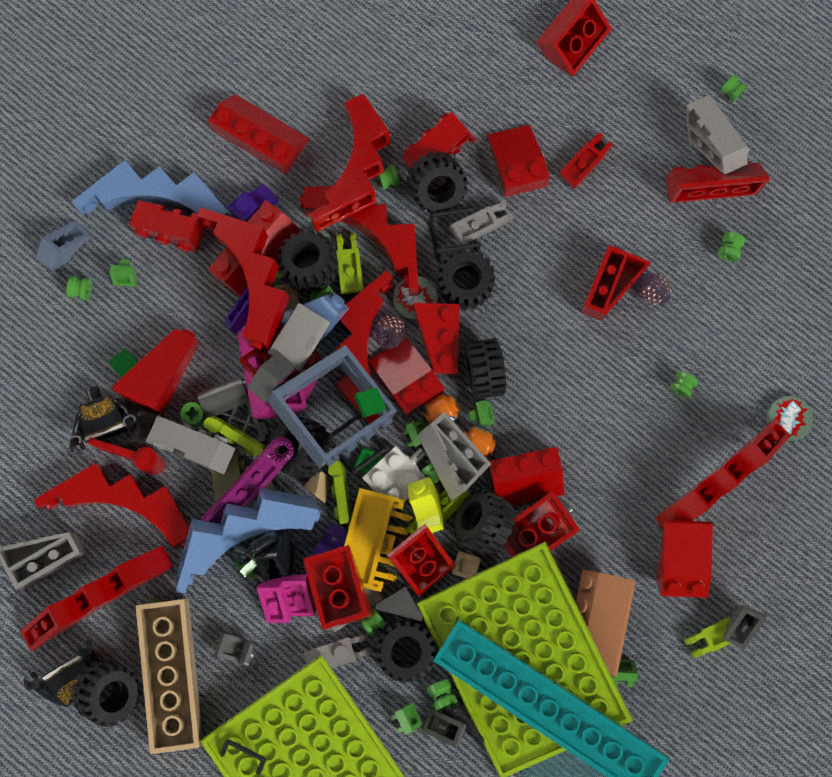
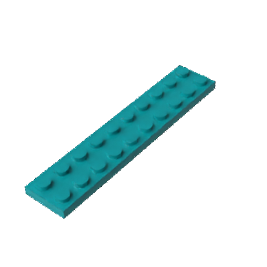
[433,619,670,777]

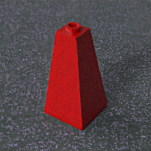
[112,328,200,416]

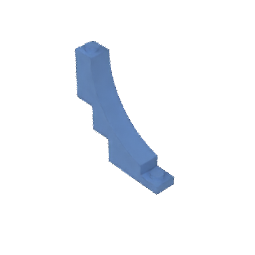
[71,160,230,232]
[175,488,320,594]

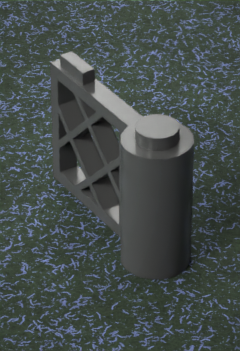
[197,376,269,454]

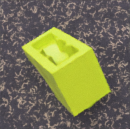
[408,477,444,533]

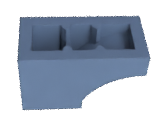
[36,221,90,271]

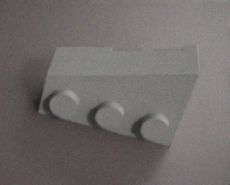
[686,94,749,175]
[418,411,491,501]
[146,416,236,474]
[0,532,87,590]

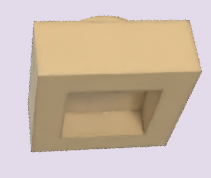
[451,551,481,579]

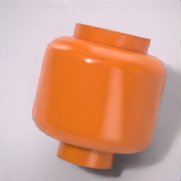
[424,394,460,423]
[463,427,496,457]

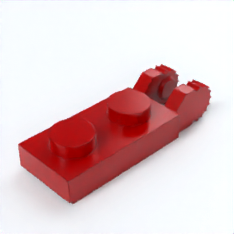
[558,132,614,190]

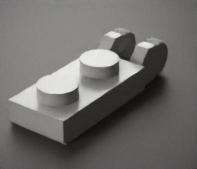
[450,201,514,245]
[304,633,374,668]

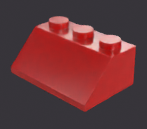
[536,0,612,76]
[488,447,565,506]

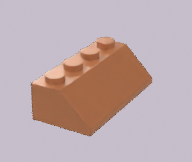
[576,570,636,677]

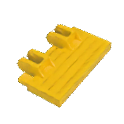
[344,488,412,592]

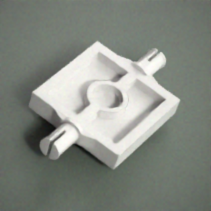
[362,446,426,511]

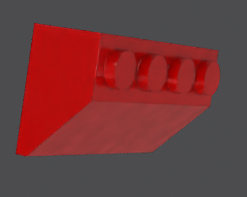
[208,94,310,175]
[666,161,770,203]
[208,200,302,297]

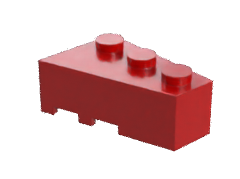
[401,112,477,169]
[129,200,206,253]
[580,245,651,321]
[412,303,460,375]

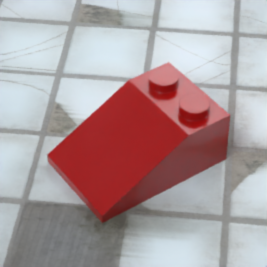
[487,125,550,197]
[368,337,445,418]
[502,491,580,558]
[656,520,713,598]
[387,524,455,596]
[303,545,373,630]

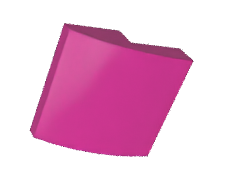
[257,575,316,623]

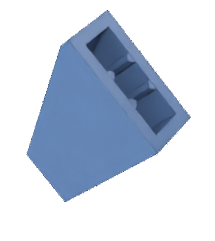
[281,292,349,346]

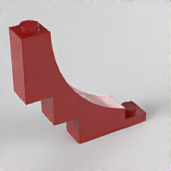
[309,93,391,232]
[300,186,418,296]
[197,207,290,351]
[335,270,393,428]
[655,418,790,529]
[34,463,191,549]
[20,546,173,652]

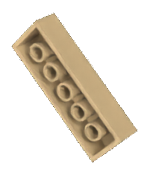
[136,599,203,754]

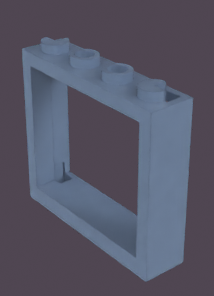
[267,345,397,469]

